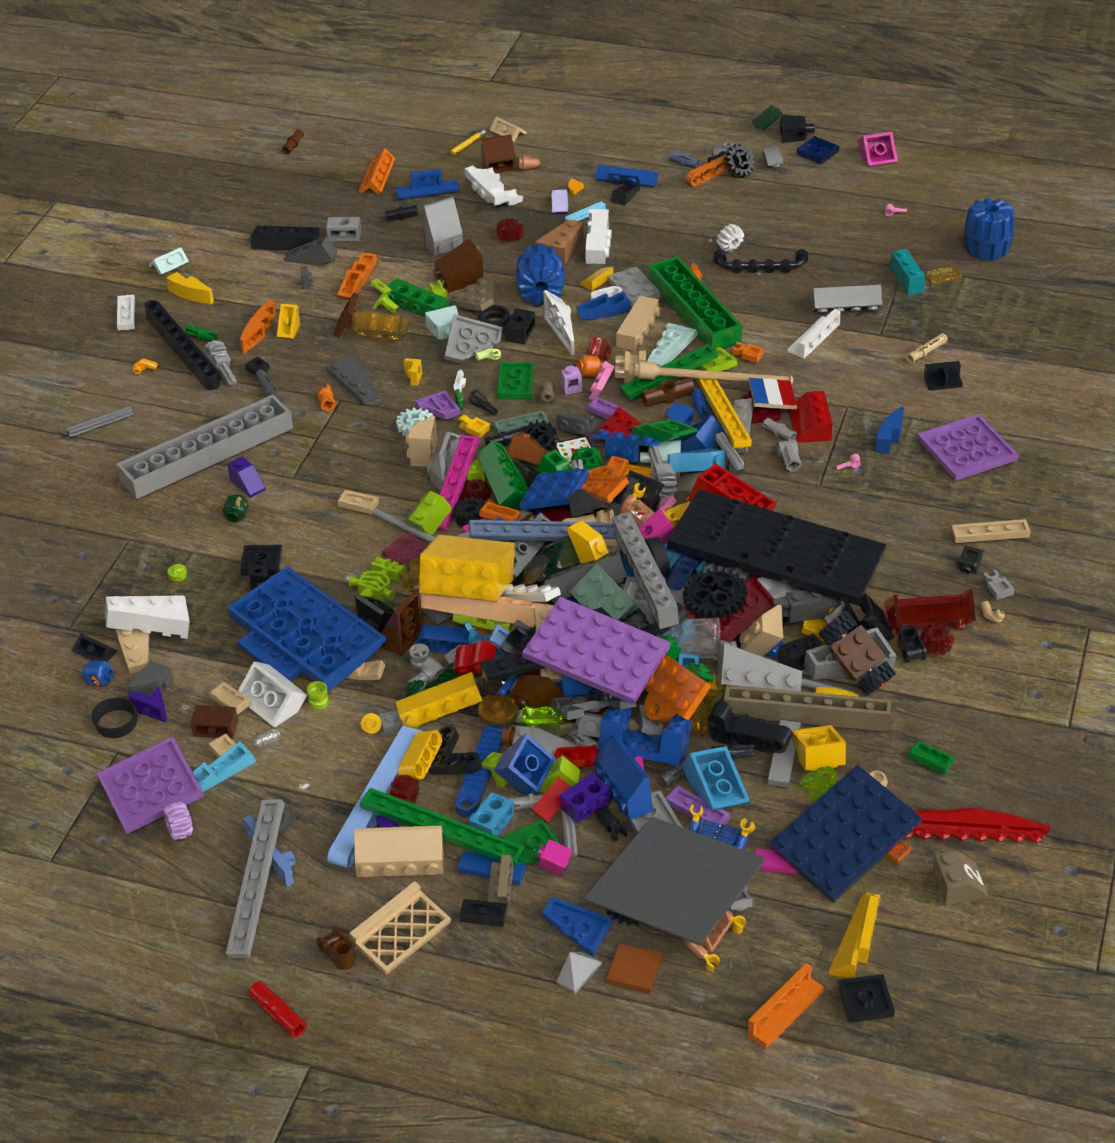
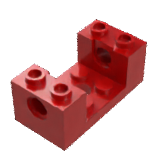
[688,463,777,511]

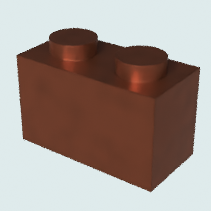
[190,705,238,739]

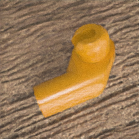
[132,358,158,374]

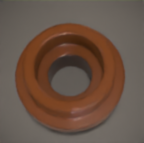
[502,726,515,747]

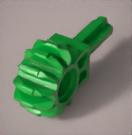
[571,446,602,471]

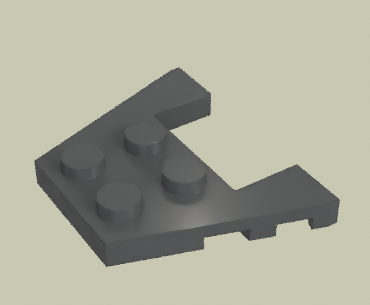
[551,694,636,720]

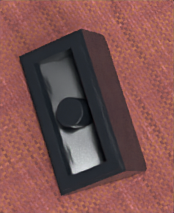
[72,634,117,661]

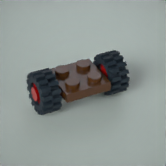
[818,611,896,696]

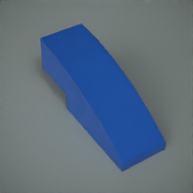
[576,290,632,319]
[875,407,904,454]

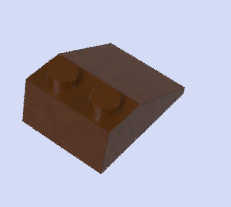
[381,588,423,656]

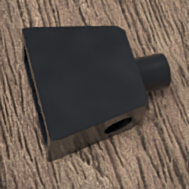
[780,115,815,143]

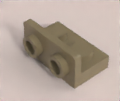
[488,855,514,906]

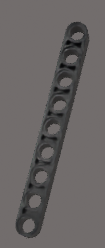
[144,300,220,390]

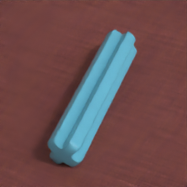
[565,201,606,222]

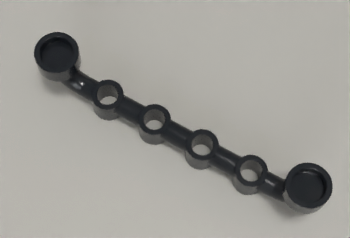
[713,249,808,273]

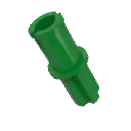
[185,325,218,342]

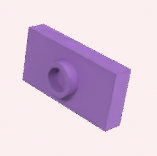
[587,397,626,420]

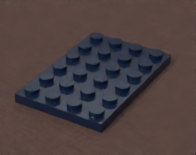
[769,764,922,903]

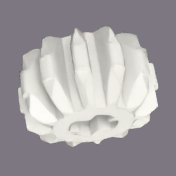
[716,223,744,252]

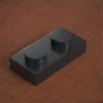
[459,899,508,927]

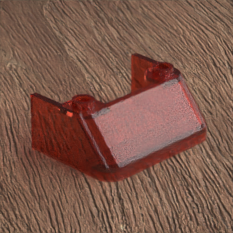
[885,589,976,634]

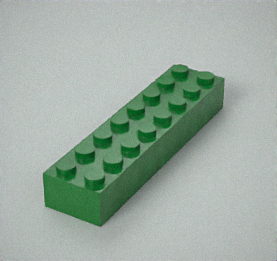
[649,256,742,350]

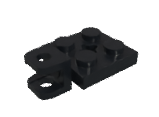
[240,545,283,590]

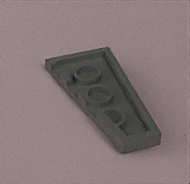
[326,354,378,405]

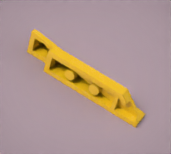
[828,892,880,978]

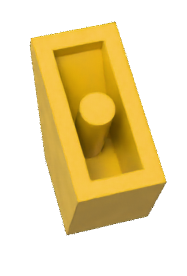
[566,520,609,564]

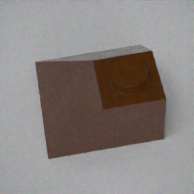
[510,674,564,708]

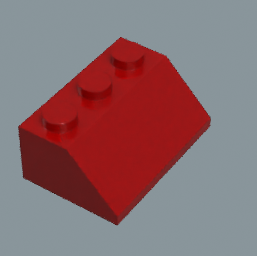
[788,391,833,443]

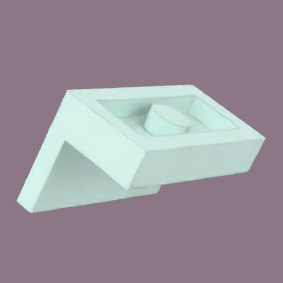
[149,248,189,276]

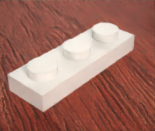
[117,294,135,331]

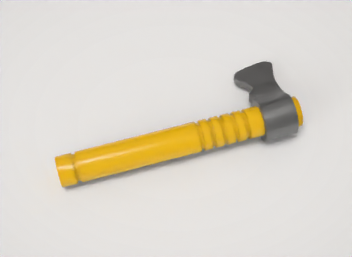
[450,129,486,156]

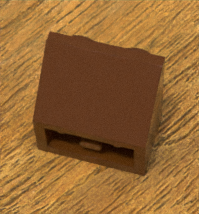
[481,134,516,174]

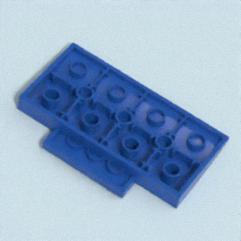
[227,566,386,691]

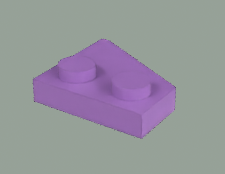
[415,390,461,420]

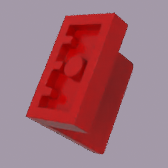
[597,407,642,436]

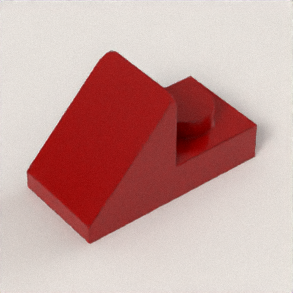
[554,746,598,777]

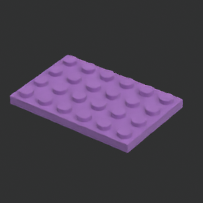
[522,597,670,704]

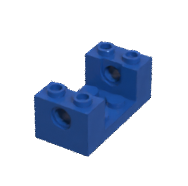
[598,707,692,766]

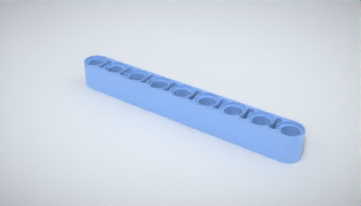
[327,726,423,869]

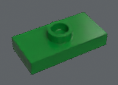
[908,740,955,775]

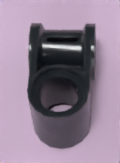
[897,625,927,663]

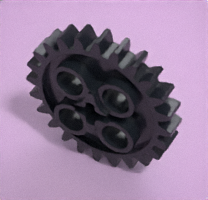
[683,567,748,621]

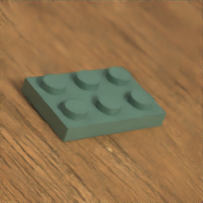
[569,564,637,620]

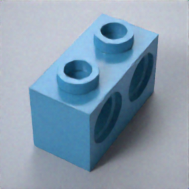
[469,792,514,836]

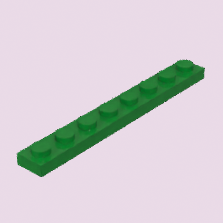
[360,788,525,867]

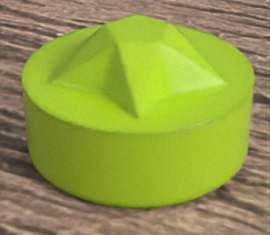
[167,564,187,582]

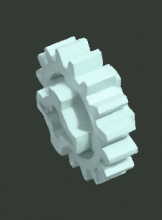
[396,407,433,436]

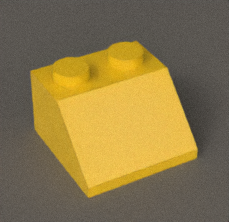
[792,725,846,771]

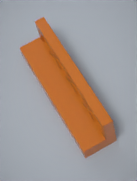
[358,148,396,195]
[747,963,824,1049]

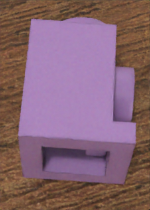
[560,366,582,395]

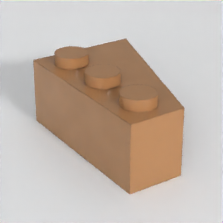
[535,220,584,264]

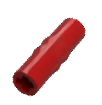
[248,981,307,1038]

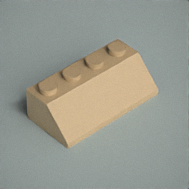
[354,826,444,877]

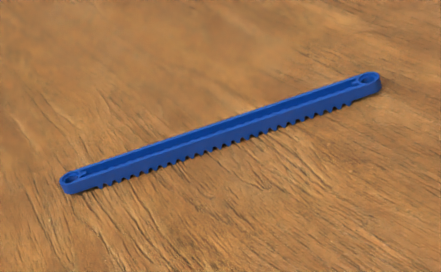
[456,686,512,817]

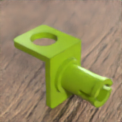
[370,278,399,315]

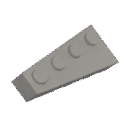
[716,643,803,692]

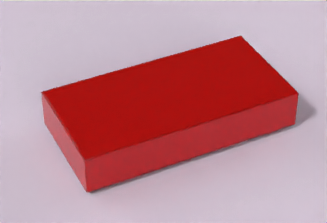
[531,777,571,823]

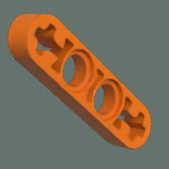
[686,155,729,186]

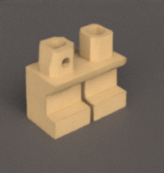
[615,351,646,384]

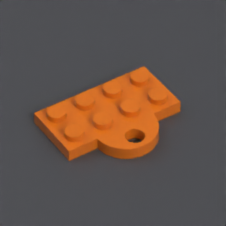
[581,466,629,503]
[644,654,711,723]

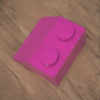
[858,131,898,167]

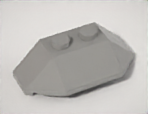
[427,432,461,492]

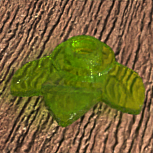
[800,766,838,802]

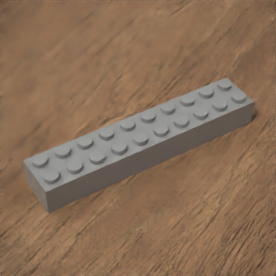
[116,395,293,499]

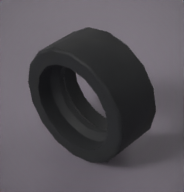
[478,305,510,332]

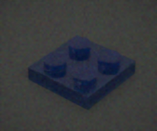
[796,136,840,164]

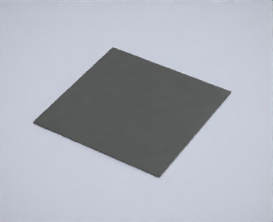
[584,817,766,946]

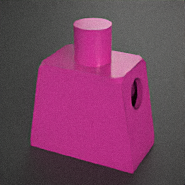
[639,509,675,545]

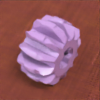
[163,802,193,840]

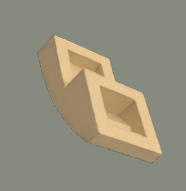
[347,660,385,680]

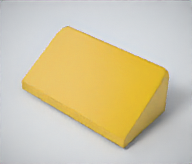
[580,267,614,291]

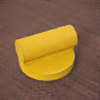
[359,713,382,734]

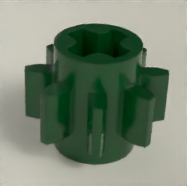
[405,680,429,697]

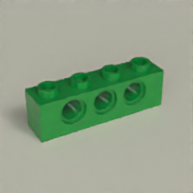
[387,278,449,317]

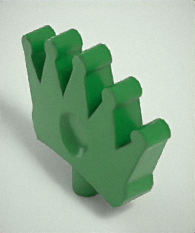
[454,389,463,410]

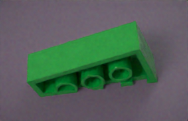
[477,440,529,511]

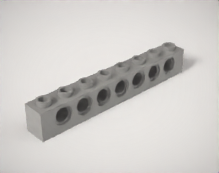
[612,512,679,629]

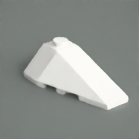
[543,290,575,355]

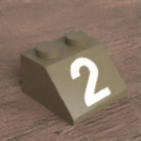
[933,851,989,905]

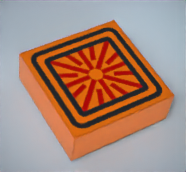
[885,841,911,864]

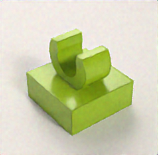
[425,280,448,298]

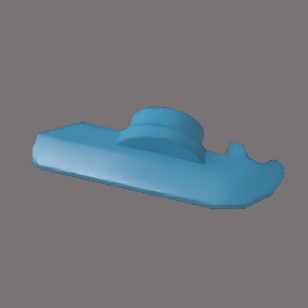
[464,621,483,644]

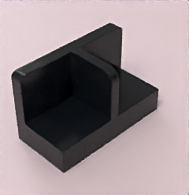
[924,361,963,391]
[500,620,536,655]

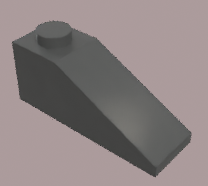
[284,236,337,265]

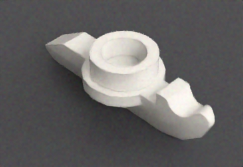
[454,370,466,393]

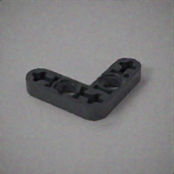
[428,725,482,775]

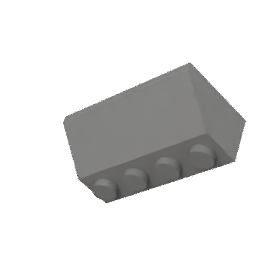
[810,285,882,313]

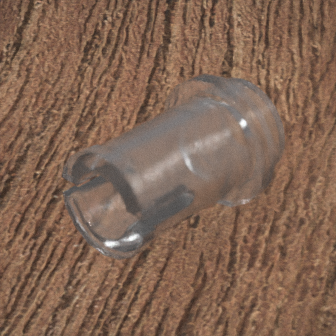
[253,728,281,749]

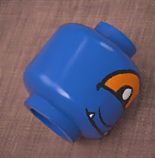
[82,660,114,687]

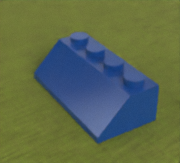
[594,733,653,819]

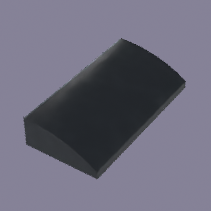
[250,225,320,250]

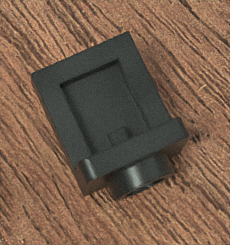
[957,546,984,574]

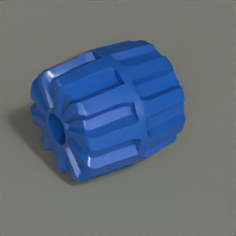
[964,198,1015,260]
[515,244,565,306]

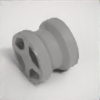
[409,644,430,669]

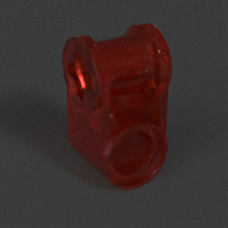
[586,336,612,361]

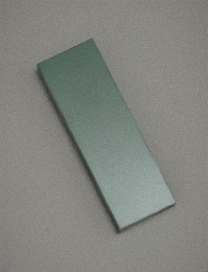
[493,411,549,435]

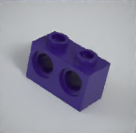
[560,773,610,823]

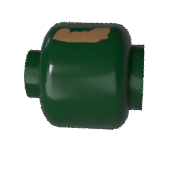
[222,494,249,522]

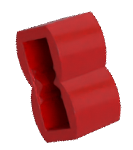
[453,641,496,676]

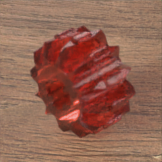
[497,218,523,242]
[460,479,491,501]
[920,624,954,657]
[389,774,420,804]

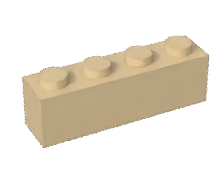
[616,296,661,351]

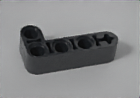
[707,701,793,753]

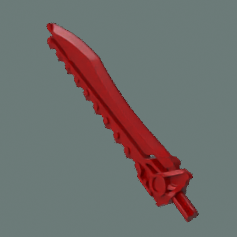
[905,807,1051,843]

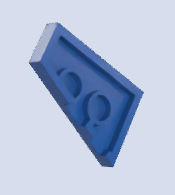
[542,897,613,957]

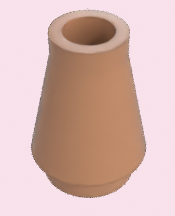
[517,155,540,171]

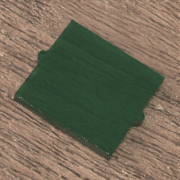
[751,105,784,131]

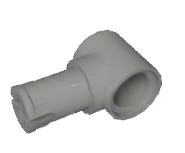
[407,658,446,684]

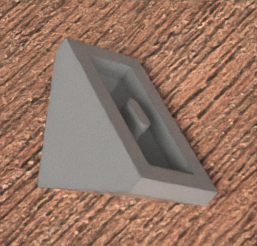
[557,952,602,995]

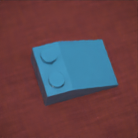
[681,746,750,811]

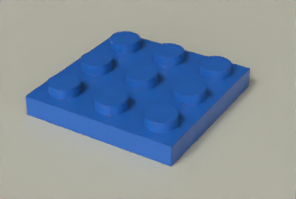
[519,468,590,510]

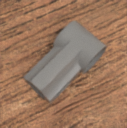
[777,440,801,472]

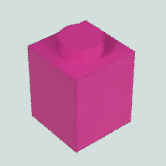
[537,839,573,877]

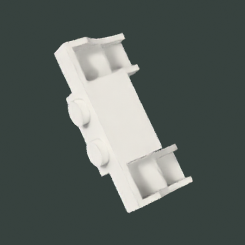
[464,166,523,206]

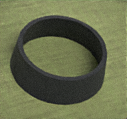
[644,537,670,577]
[92,697,137,738]

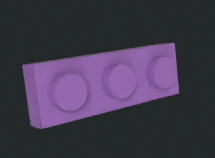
[665,786,730,825]

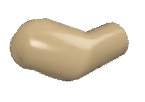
[980,601,1005,623]

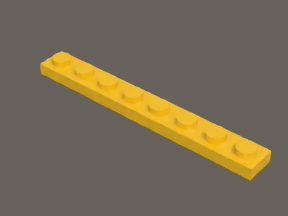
[695,378,752,448]

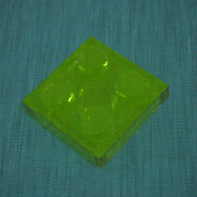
[522,707,564,727]

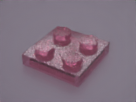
[382,532,430,572]

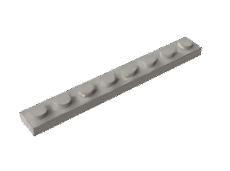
[226,799,285,958]

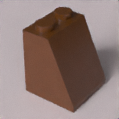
[433,239,484,293]

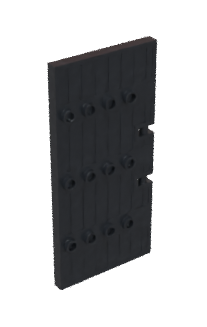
[667,489,886,606]

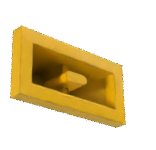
[277,303,300,339]

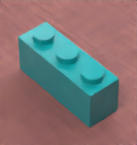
[890,249,925,295]

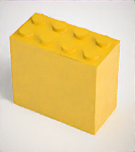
[419,535,515,601]

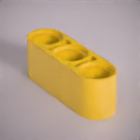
[398,730,442,781]

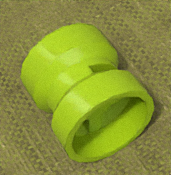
[307,681,329,710]

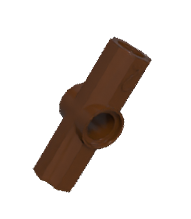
[641,378,695,406]

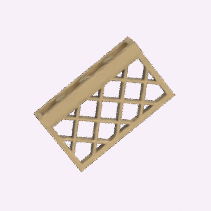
[349,881,451,975]

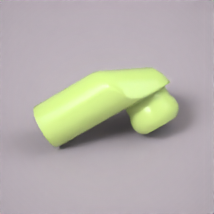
[475,348,501,361]

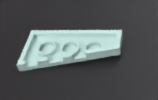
[647,323,698,367]

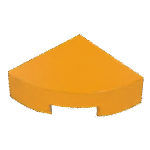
[568,179,584,195]

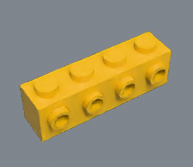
[396,672,482,728]

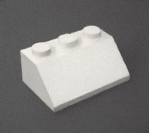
[238,661,307,727]

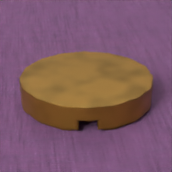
[478,693,519,727]

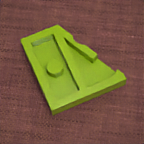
[699,347,737,372]

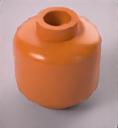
[576,355,603,378]

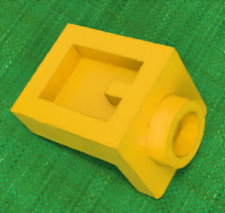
[404,358,422,386]

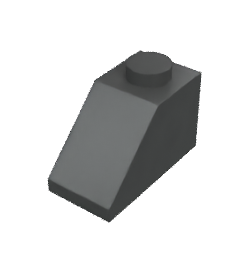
[127,660,173,697]

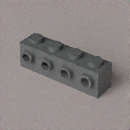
[510,513,550,583]

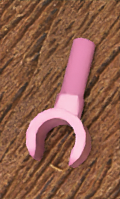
[885,204,907,217]
[836,454,860,470]

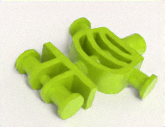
[349,556,407,601]

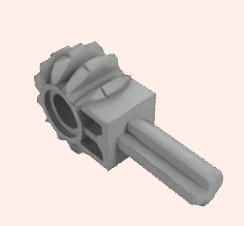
[203,340,237,387]
[648,446,677,497]

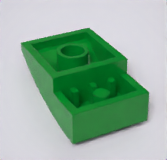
[632,419,697,443]

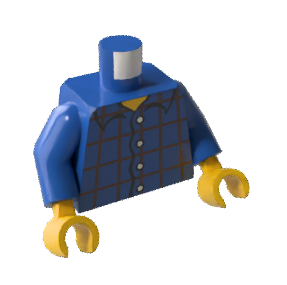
[689,804,755,850]

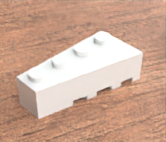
[104,595,190,639]

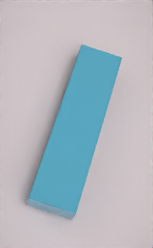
[193,741,256,792]

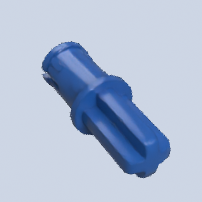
[692,388,710,419]

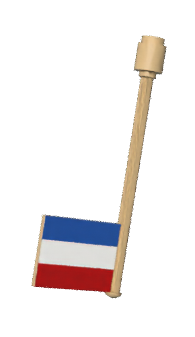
[633,361,797,409]

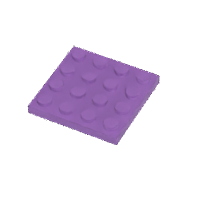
[917,414,1019,481]
[97,737,204,834]

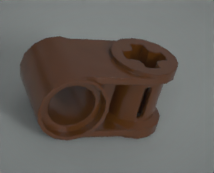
[316,927,355,970]

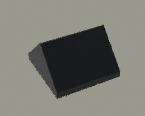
[355,594,395,633]

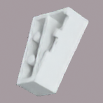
[585,209,612,264]

